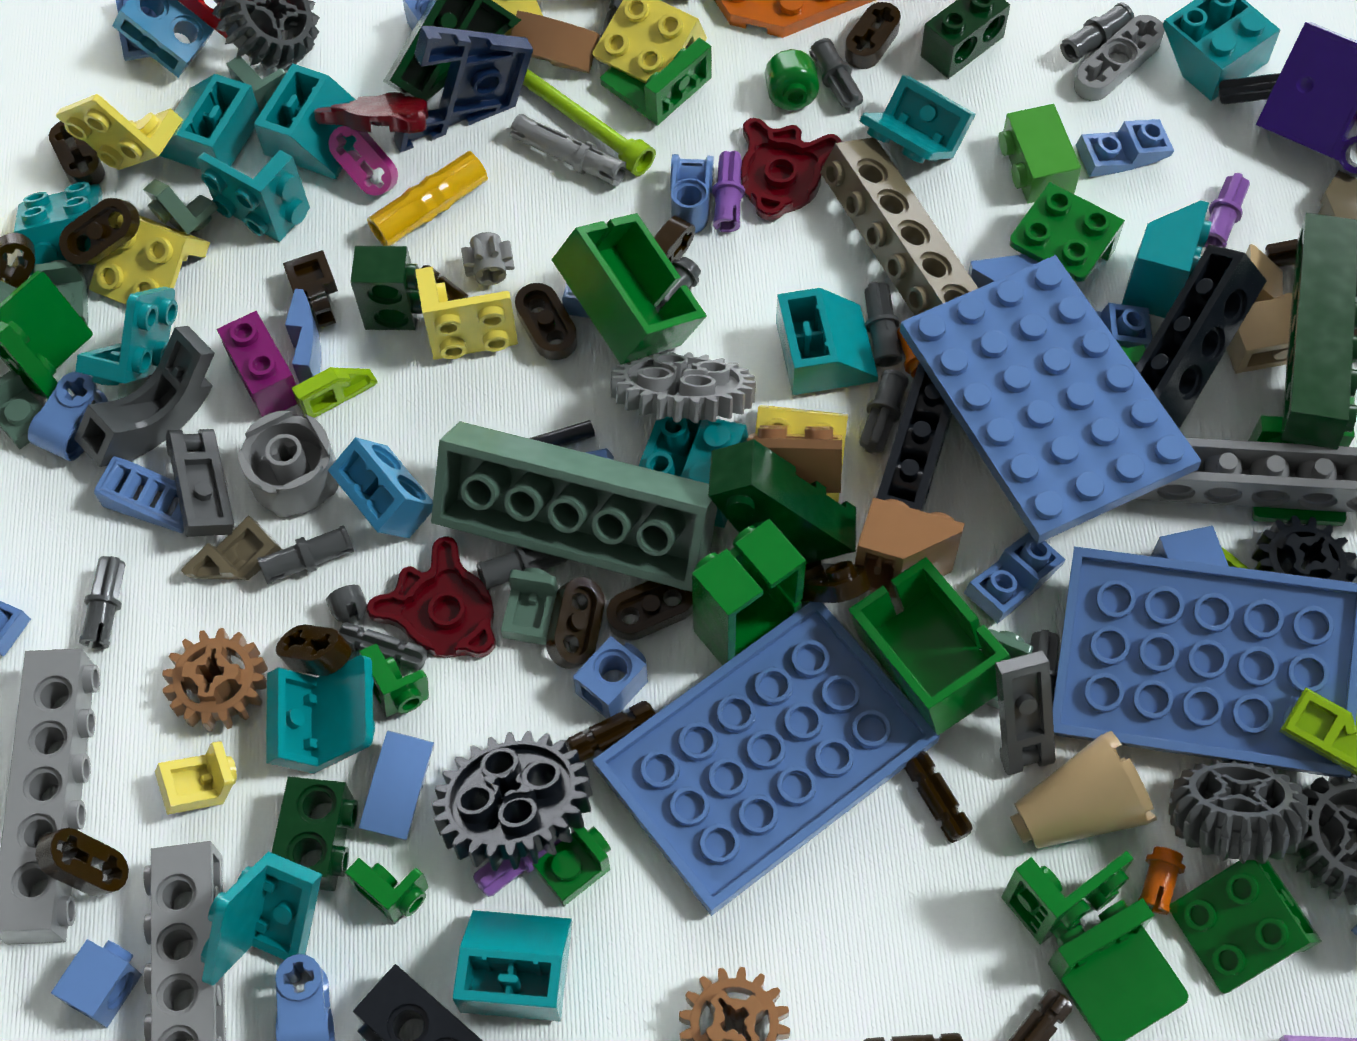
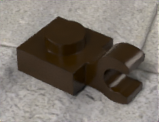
[283,250,338,328]

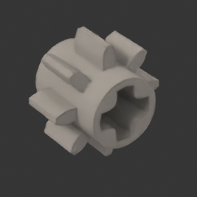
[461,232,515,285]

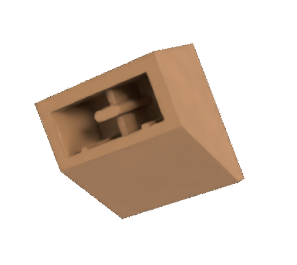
[747,425,842,493]
[855,497,965,599]

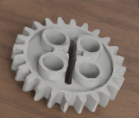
[611,352,756,423]

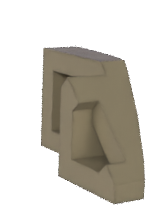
[1318,170,1357,220]
[181,515,282,580]

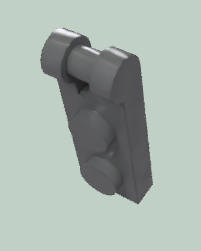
[166,429,234,537]
[995,651,1056,775]

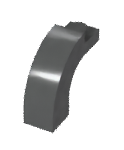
[74,326,215,467]

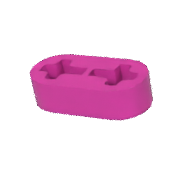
[328,126,398,196]

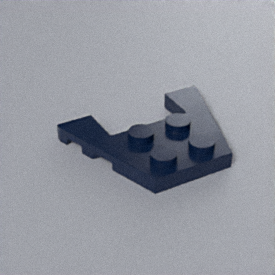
[393,26,534,152]

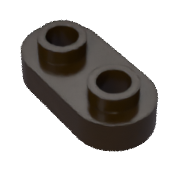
[59,198,140,266]
[515,283,578,360]
[800,560,871,603]
[546,577,605,669]
[607,581,693,641]

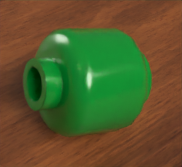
[764,49,820,111]

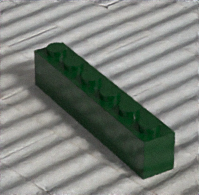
[1281,213,1357,450]

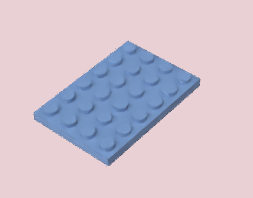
[900,255,1202,544]
[1053,546,1357,779]
[592,602,940,916]

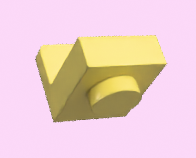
[155,741,237,815]

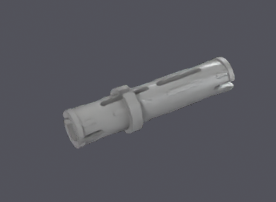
[510,113,626,186]

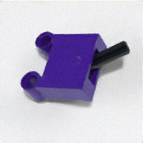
[1219,22,1357,174]

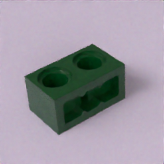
[920,0,1011,79]
[350,246,423,330]
[271,776,358,891]

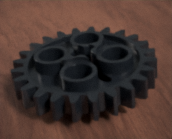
[432,731,593,871]

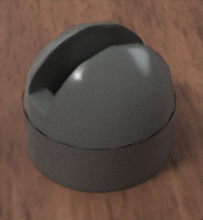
[326,584,367,623]

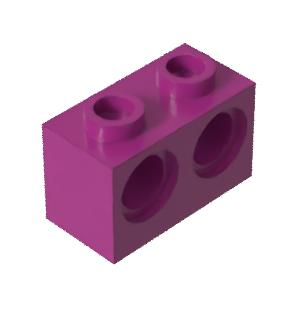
[216,311,297,417]

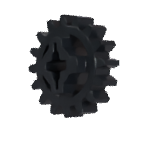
[1251,516,1357,582]

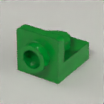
[359,643,429,718]
[533,826,611,906]
[345,858,428,924]

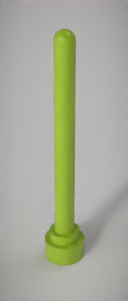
[523,69,656,176]

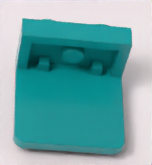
[859,75,976,163]
[197,150,310,243]
[13,182,103,276]
[75,286,178,386]
[266,655,375,774]
[201,851,322,986]

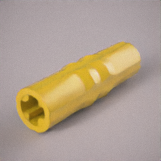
[367,151,488,246]

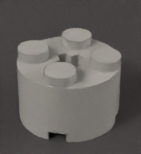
[238,411,338,518]

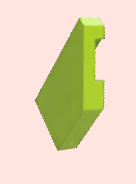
[292,367,378,418]
[1279,687,1357,776]

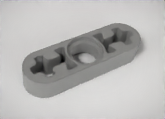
[1074,15,1164,101]

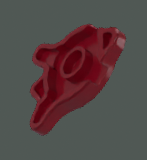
[314,92,428,133]
[741,118,843,221]
[367,536,496,658]

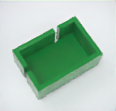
[551,213,707,365]
[692,519,806,665]
[848,557,1011,736]

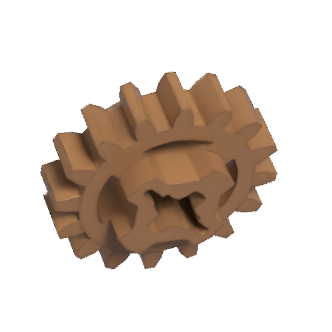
[162,628,268,731]
[679,967,791,1041]

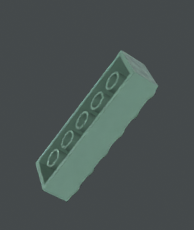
[431,421,717,592]

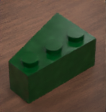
[383,0,521,102]
[708,439,856,564]

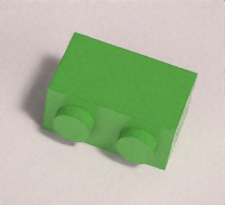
[998,103,1081,204]

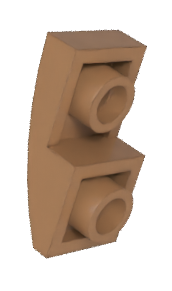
[511,10,600,74]

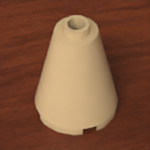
[1010,731,1157,849]

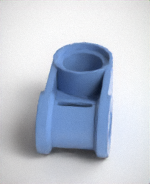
[670,154,714,233]
[28,372,109,461]
[275,954,335,1041]

